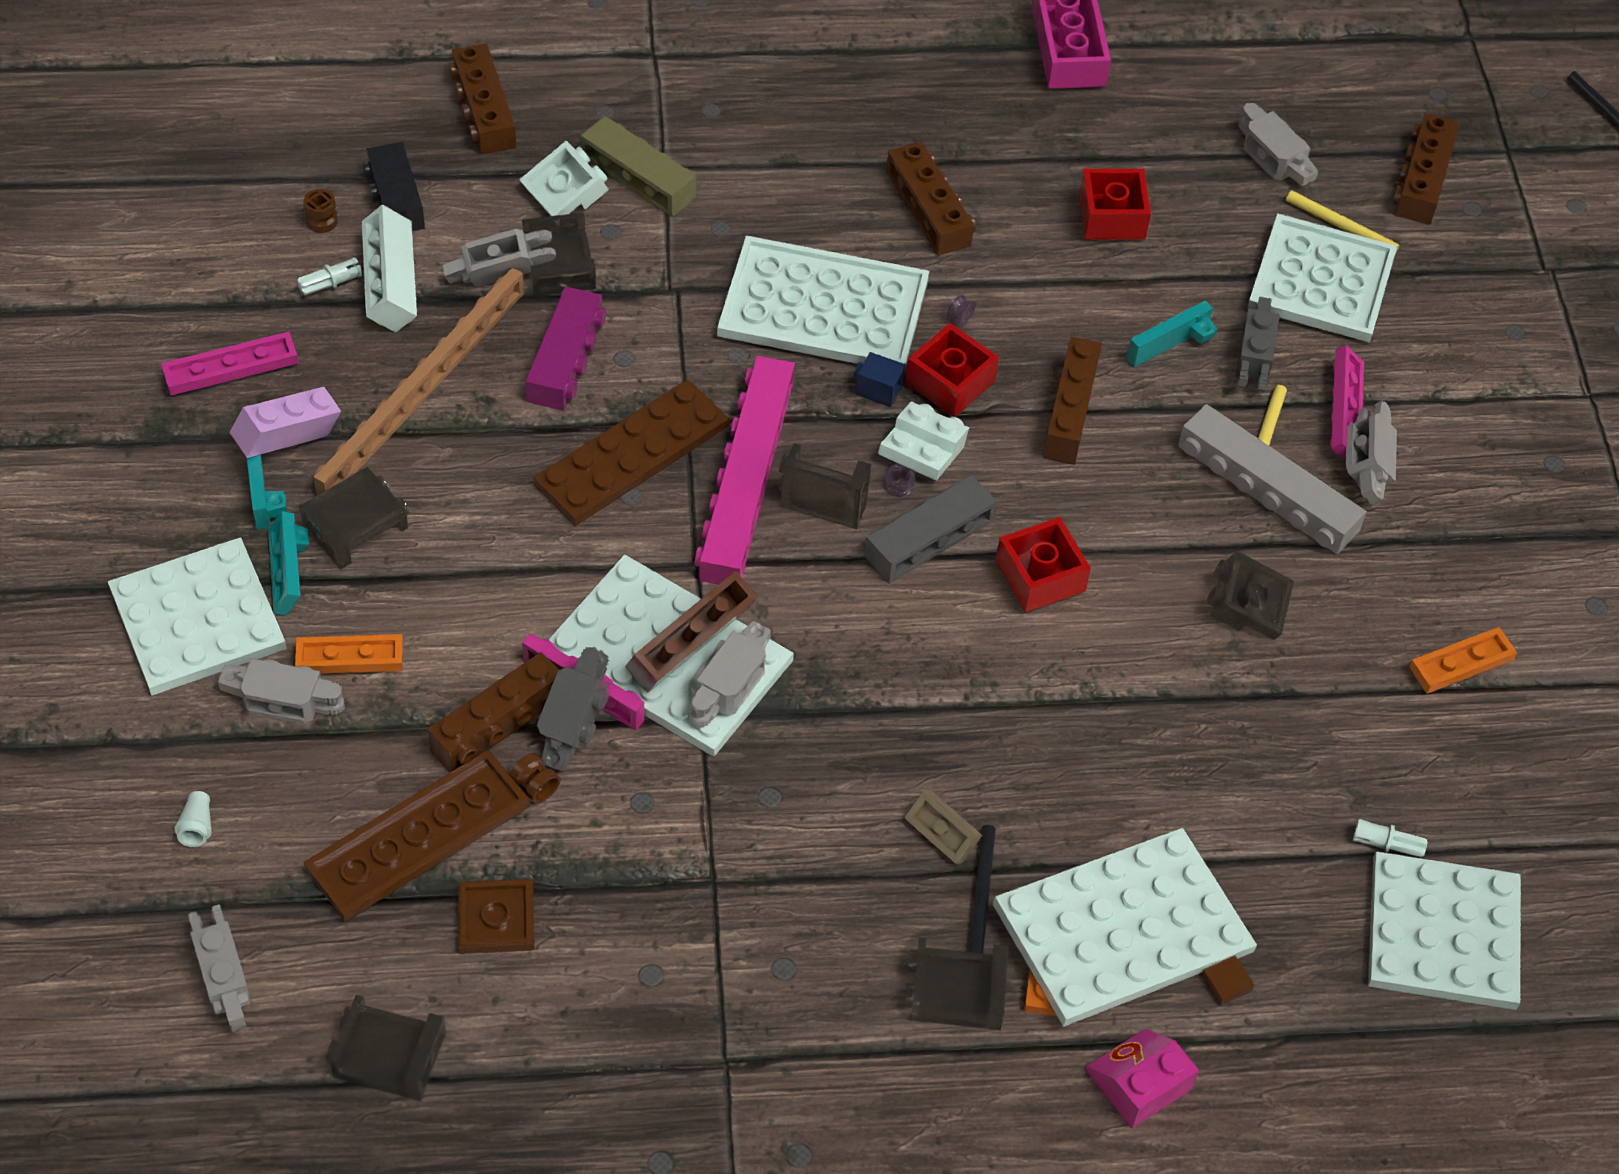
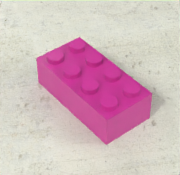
[1031,0,1111,88]

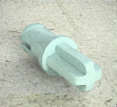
[297,257,362,295]
[1353,819,1427,857]

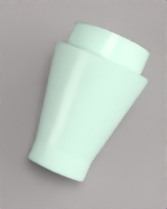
[174,791,212,847]

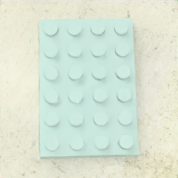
[717,236,929,369]
[549,554,794,757]
[993,828,1257,1027]

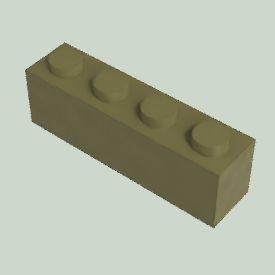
[581,116,697,217]

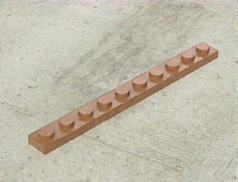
[313,268,524,503]

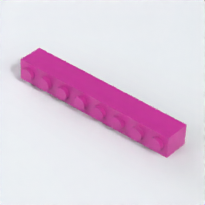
[695,356,795,585]

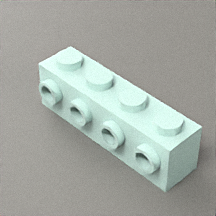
[362,205,417,332]

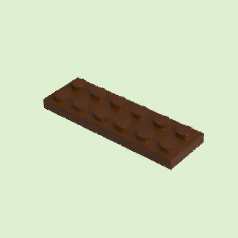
[534,379,729,526]
[304,749,530,922]

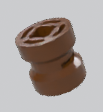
[303,189,338,233]
[510,753,561,803]

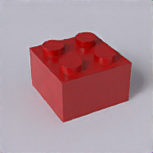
[1079,168,1151,239]
[905,323,999,417]
[995,517,1091,612]

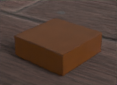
[1202,955,1255,1005]

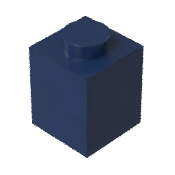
[853,352,906,407]

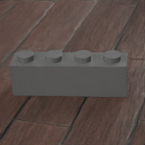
[864,475,997,584]

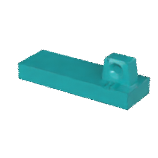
[1126,301,1217,367]
[247,454,287,530]
[268,511,309,616]

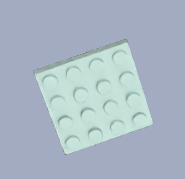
[1247,213,1397,342]
[108,537,287,696]
[1368,852,1521,1010]

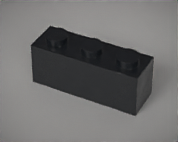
[363,142,425,231]

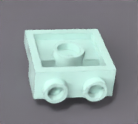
[519,140,609,223]
[878,402,969,481]

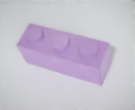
[230,387,342,458]

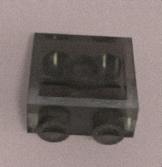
[1207,551,1294,640]

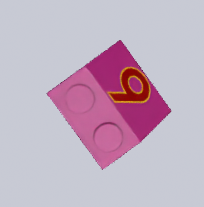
[1085,1028,1199,1128]

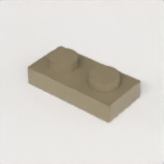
[905,789,982,864]

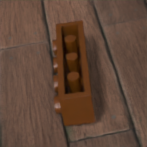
[448,43,517,155]
[1393,113,1460,225]
[886,141,976,256]
[428,652,559,773]

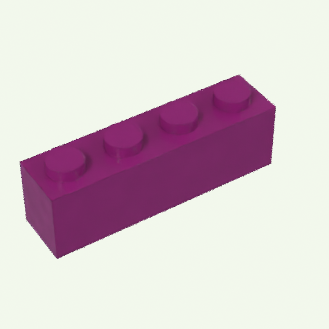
[525,287,607,411]

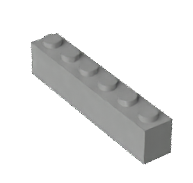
[1178,404,1367,554]

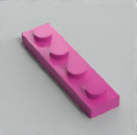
[161,332,299,396]
[1330,345,1364,461]
[522,633,644,730]

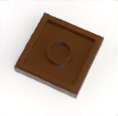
[459,879,535,954]

